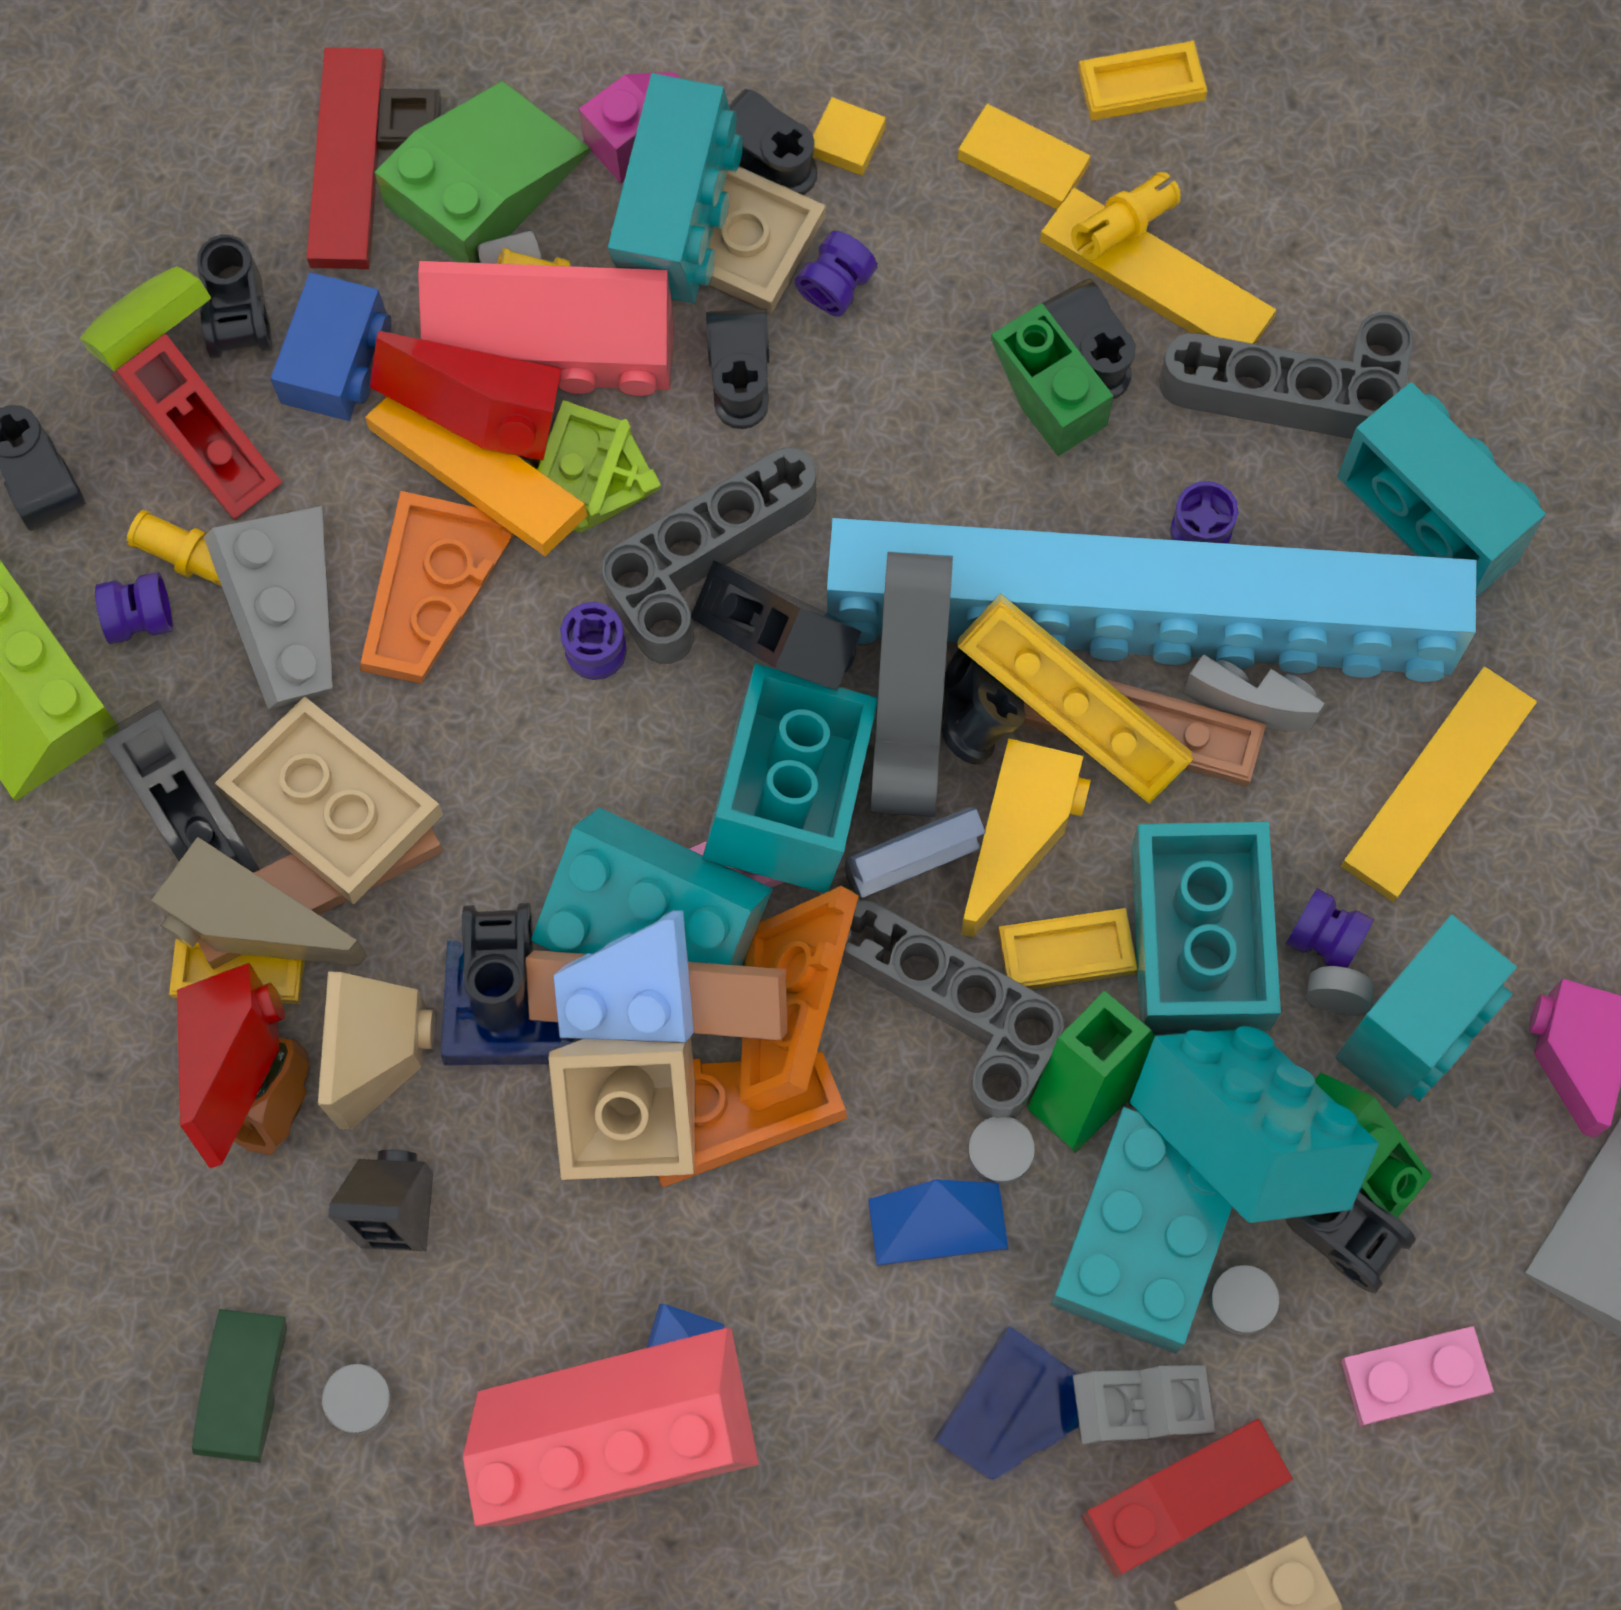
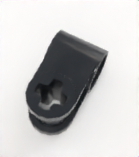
[729,89,818,195]
[197,234,272,359]
[1035,279,1135,399]
[706,308,770,429]
[0,405,86,531]
[942,648,1026,765]
[462,903,533,1033]
[1285,1192,1416,1293]

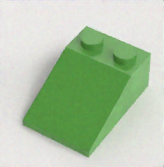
[374,81,591,263]

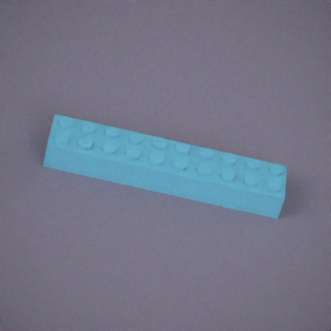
[827,518,1476,682]

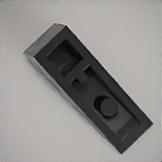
[691,560,862,691]
[102,701,260,873]
[328,1150,433,1252]

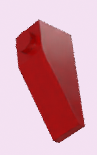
[370,331,561,461]
[111,334,282,520]
[177,963,285,1169]
[1081,1418,1293,1578]

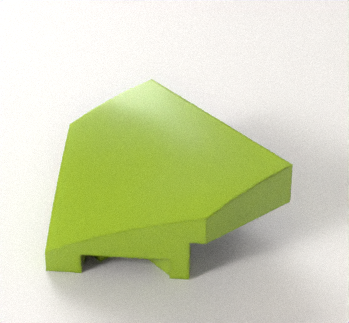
[80,266,211,372]
[537,400,661,533]

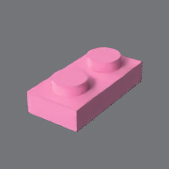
[1341,1326,1494,1427]

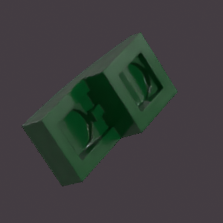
[192,1309,287,1463]

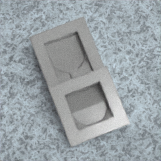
[1073,1365,1216,1444]

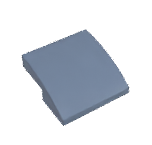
[845,807,986,898]

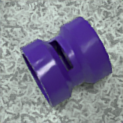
[795,231,878,317]
[1170,481,1239,544]
[95,572,173,644]
[560,602,627,680]
[1285,888,1374,968]

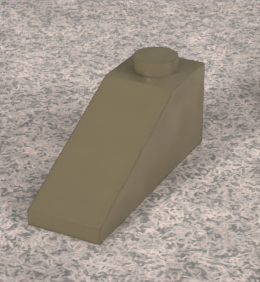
[151,837,367,966]

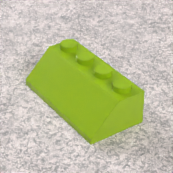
[0,559,117,802]

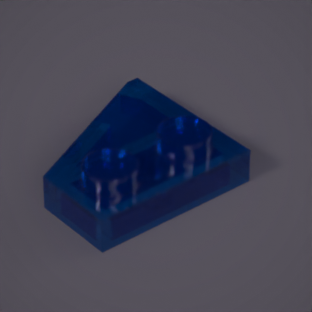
[441,940,575,1066]
[932,1326,1080,1480]

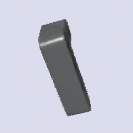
[1159,312,1413,439]
[601,448,817,664]
[871,552,953,817]
[841,900,1064,1119]

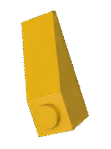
[961,738,1091,937]

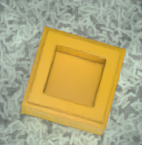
[813,97,886,176]

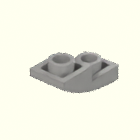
[1183,654,1325,732]

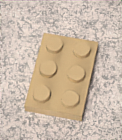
[611,166,826,314]
[215,696,443,904]

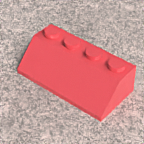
[418,261,674,396]
[463,1328,759,1526]

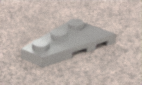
[204,506,333,710]

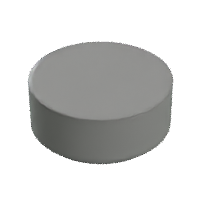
[1305,966,1374,1015]
[968,1117,1035,1185]
[1209,1265,1279,1335]
[322,1364,393,1435]

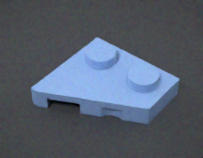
[553,911,694,1042]

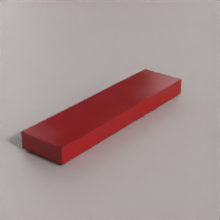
[306,47,386,269]

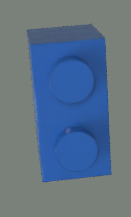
[270,272,392,421]

